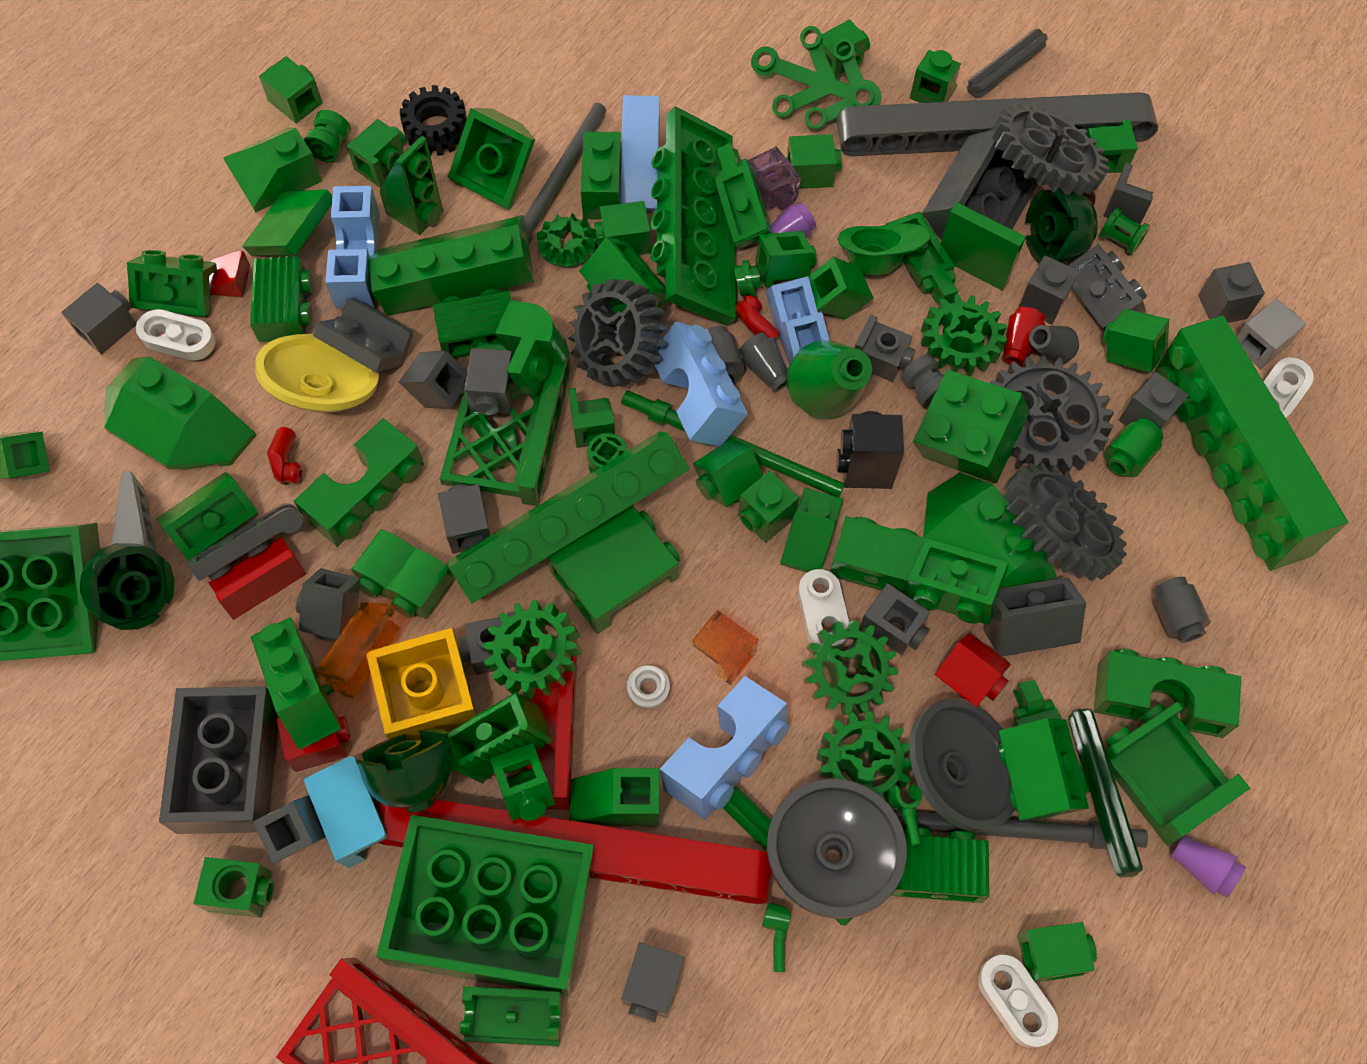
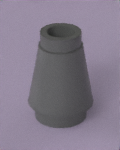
[1029,325,1079,364]
[739,332,788,393]

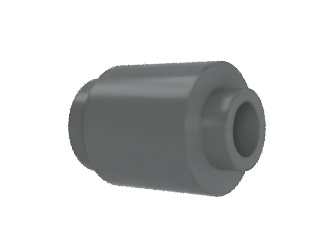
[706,326,744,384]
[1153,576,1211,643]

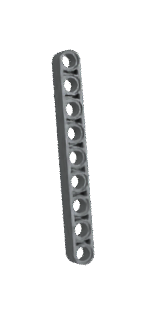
[836,92,1158,156]

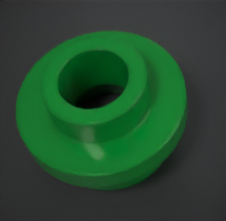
[734,260,763,297]

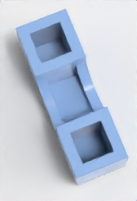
[325,186,380,308]
[653,321,748,446]
[660,676,789,820]

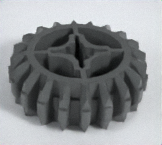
[568,279,669,387]

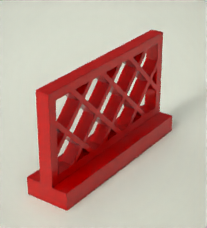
[276,958,492,1064]

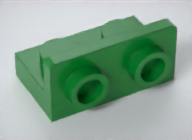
[127,250,217,317]
[908,537,1008,625]

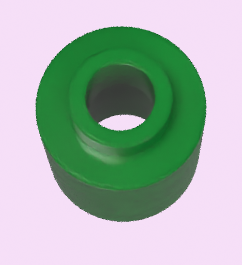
[1105,418,1164,477]

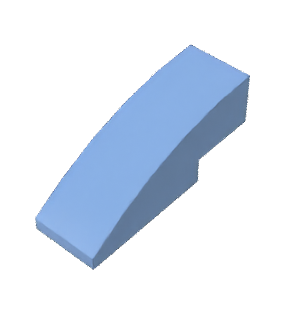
[621,95,660,213]
[766,277,829,365]

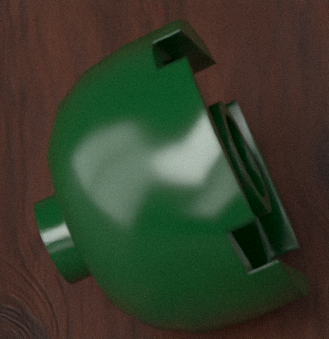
[1025,188,1098,264]
[80,543,175,630]
[357,729,454,813]

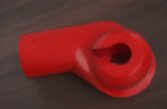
[736,295,780,339]

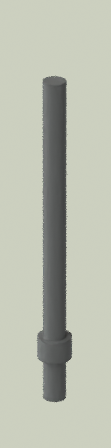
[524,103,606,245]
[894,810,1148,850]

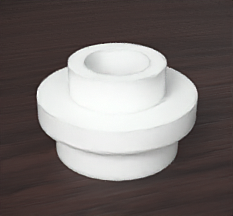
[627,665,670,709]

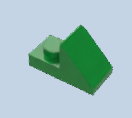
[780,487,843,573]

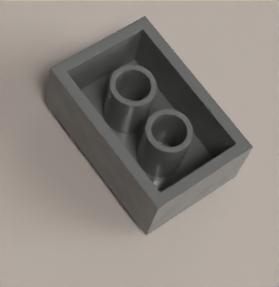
[159,686,278,834]

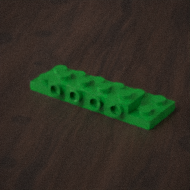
[651,106,736,326]

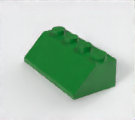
[368,215,535,316]

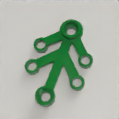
[751,26,882,132]

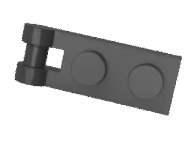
[188,503,303,581]

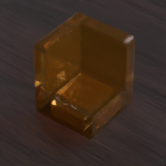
[693,610,759,685]

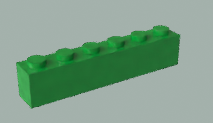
[447,431,690,604]

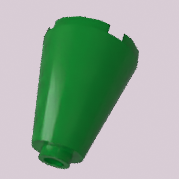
[787,340,872,419]

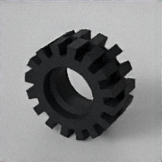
[399,85,467,156]

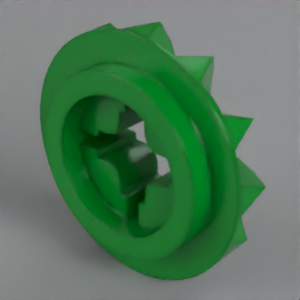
[537,213,596,267]

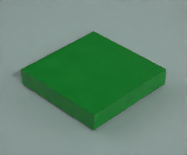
[242,189,333,256]
[941,202,1026,291]

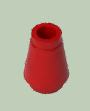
[1002,307,1046,367]

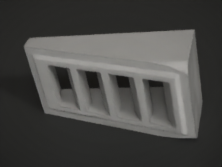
[112,471,157,552]

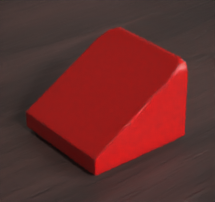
[209,251,250,297]

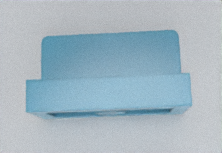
[303,756,388,868]

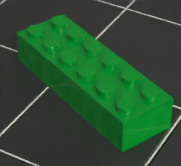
[1155,315,1349,571]

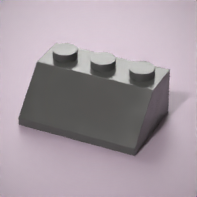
[922,130,1038,240]

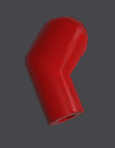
[267,427,303,485]

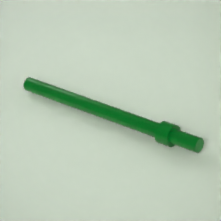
[621,390,845,498]

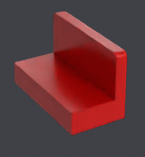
[208,537,306,620]

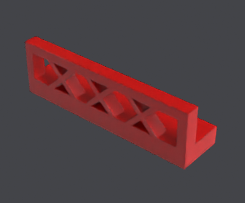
[527,625,578,810]

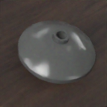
[910,698,1015,832]
[767,779,907,919]

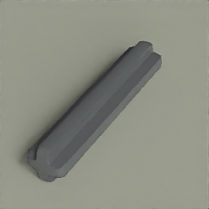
[966,29,1048,98]

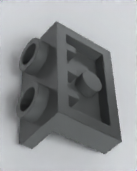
[1068,244,1147,332]
[313,298,413,373]

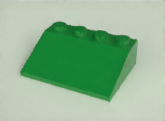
[0,523,100,661]
[376,815,594,996]

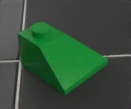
[447,108,535,209]
[223,127,322,213]

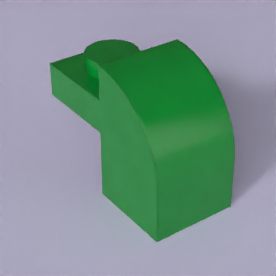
[495,300,568,396]

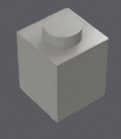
[1237,298,1306,369]

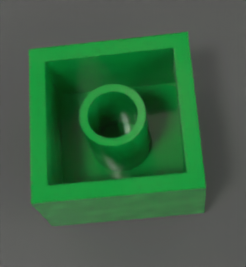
[913,370,1030,484]

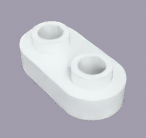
[136,309,216,361]
[1263,357,1314,419]
[798,569,849,650]
[978,955,1058,1048]

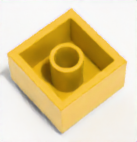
[366,628,477,740]

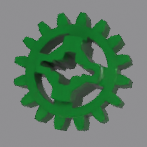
[920,294,1007,376]
[483,600,582,698]
[802,620,898,715]
[816,711,912,799]

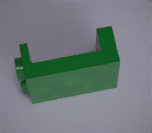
[547,505,681,634]
[1106,701,1251,846]

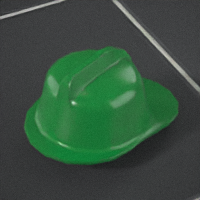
[837,223,931,276]

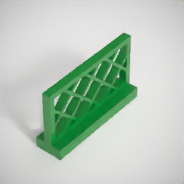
[440,342,571,506]

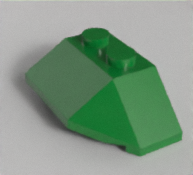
[104,356,257,469]
[923,472,1058,588]

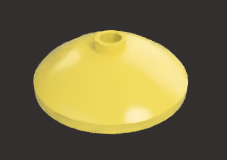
[255,334,379,413]

